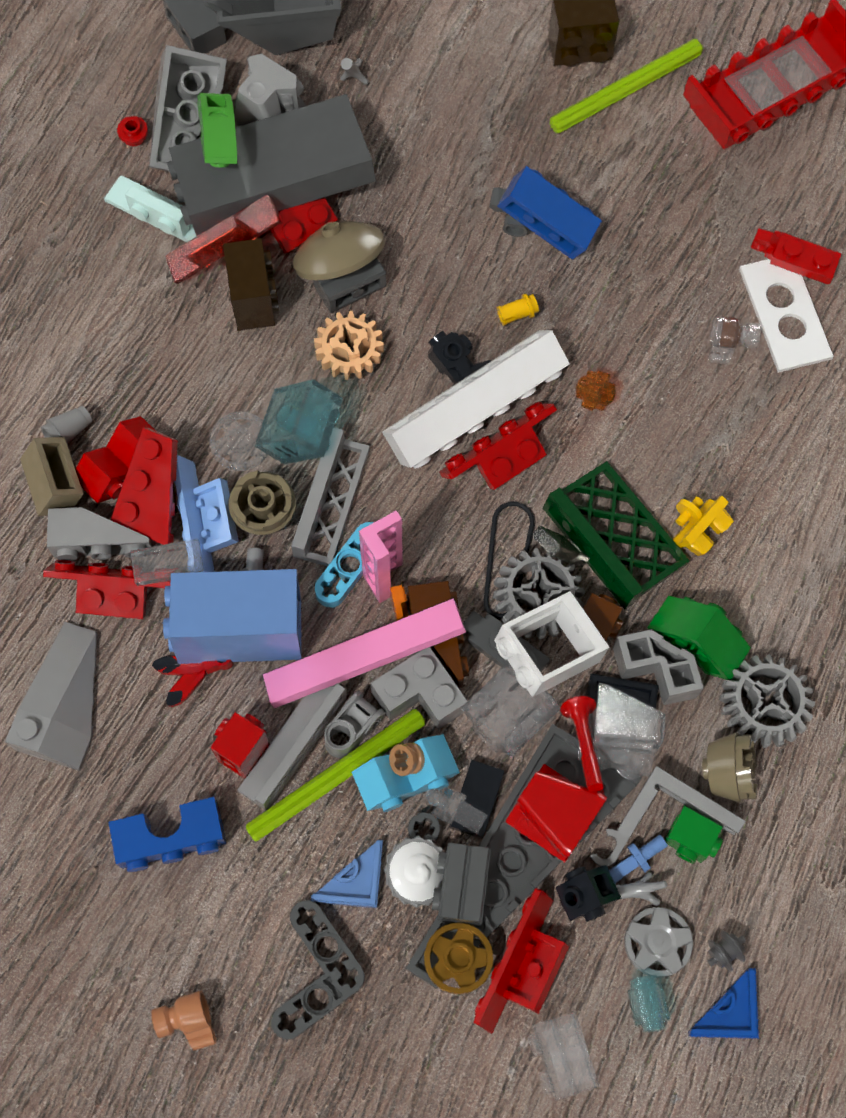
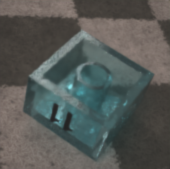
[254,379,343,464]

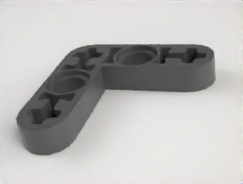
[271,900,365,1040]

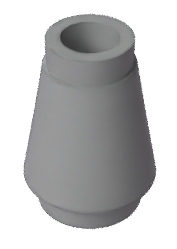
[41,406,92,445]

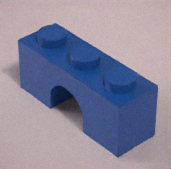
[108,797,227,872]

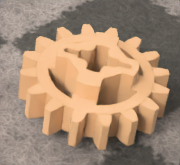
[314,311,384,380]

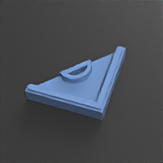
[311,840,383,908]

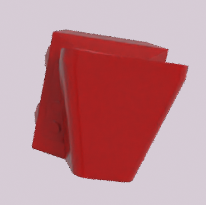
[505,764,607,863]

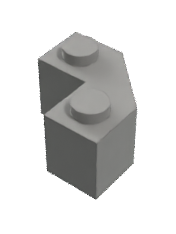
[613,630,704,705]

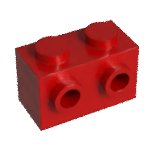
[210,712,270,779]

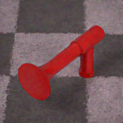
[560,696,604,794]

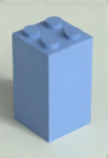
[163,569,302,664]

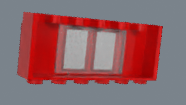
[683,0,846,150]

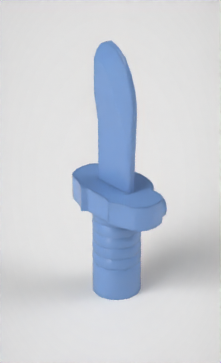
[609,834,668,883]

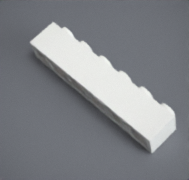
[382,330,570,468]

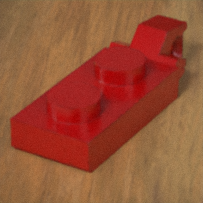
[751,228,842,285]

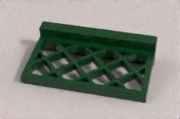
[542,461,690,610]

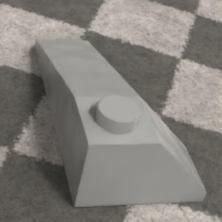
[149,45,227,172]
[5,622,98,771]

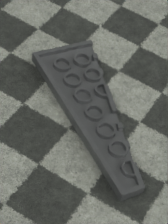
[406,724,642,989]

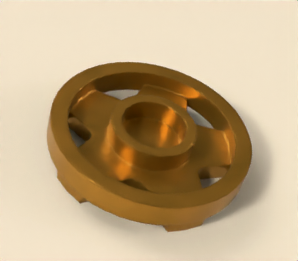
[424,923,493,994]

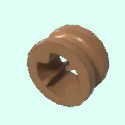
[389,742,425,776]

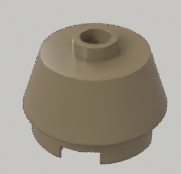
[229,471,296,535]
[702,732,758,803]

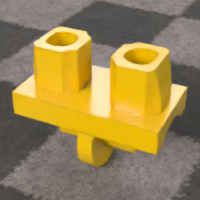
[673,496,734,556]

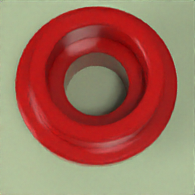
[117,116,148,146]

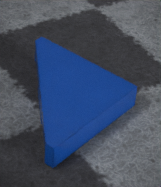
[688,968,759,1039]

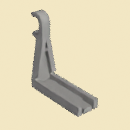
[590,766,745,866]

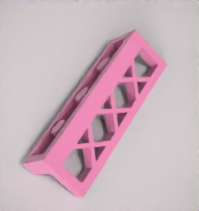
[359,510,403,603]

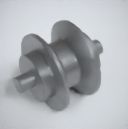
[707,930,746,972]

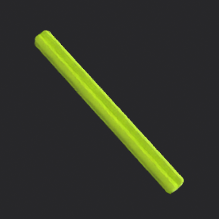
[549,39,703,133]
[245,709,425,841]

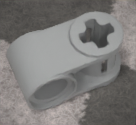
[324,690,386,758]

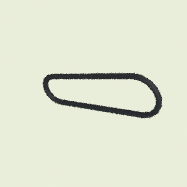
[483,501,535,619]

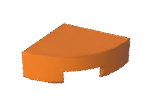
[390,585,410,621]

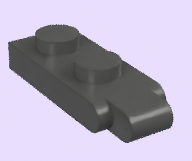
[463,611,550,678]

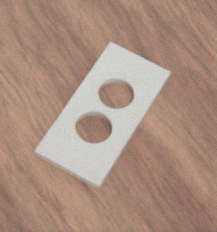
[739,259,834,373]

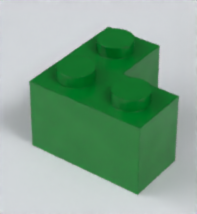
[647,595,751,680]

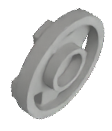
[624,907,693,977]

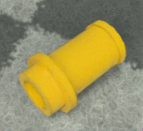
[496,293,539,326]

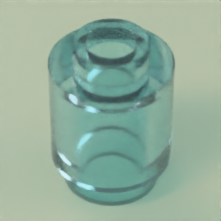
[627,975,671,1033]

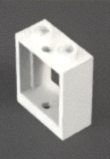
[494,591,610,698]

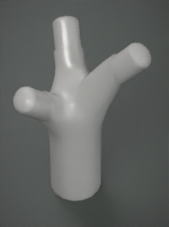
[340,58,369,85]
[616,872,667,906]

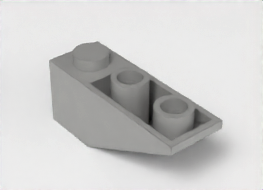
[47,507,154,561]

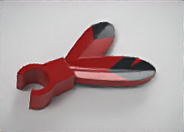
[152,656,234,707]

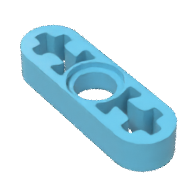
[315,522,374,608]

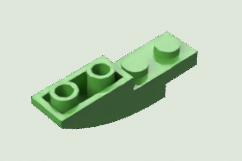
[197,93,237,168]

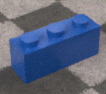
[497,166,602,260]

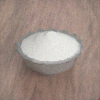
[384,836,444,908]

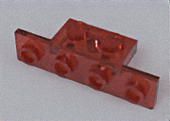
[166,195,282,284]

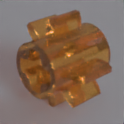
[576,370,616,411]

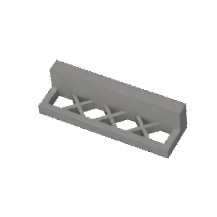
[291,427,370,567]
[238,683,347,811]

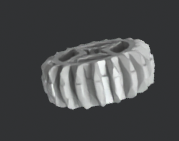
[493,548,585,640]
[719,654,815,748]

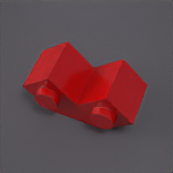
[75,416,156,503]

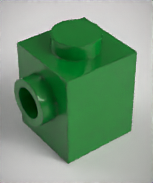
[664,806,723,864]

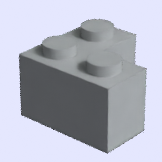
[371,647,468,730]

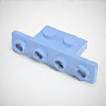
[174,455,239,572]

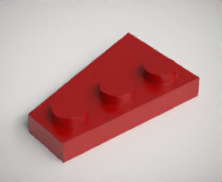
[110,428,178,547]

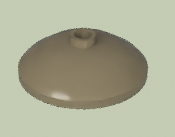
[293,221,385,280]

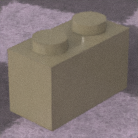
[20,437,83,516]

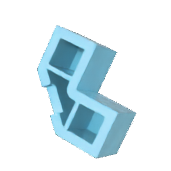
[352,734,460,812]

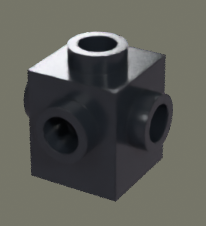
[555,865,621,922]

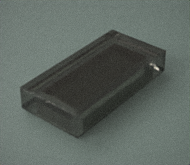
[532,525,590,567]

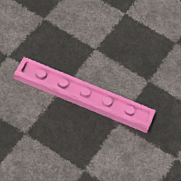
[263,599,466,708]

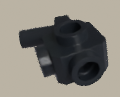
[428,331,491,384]

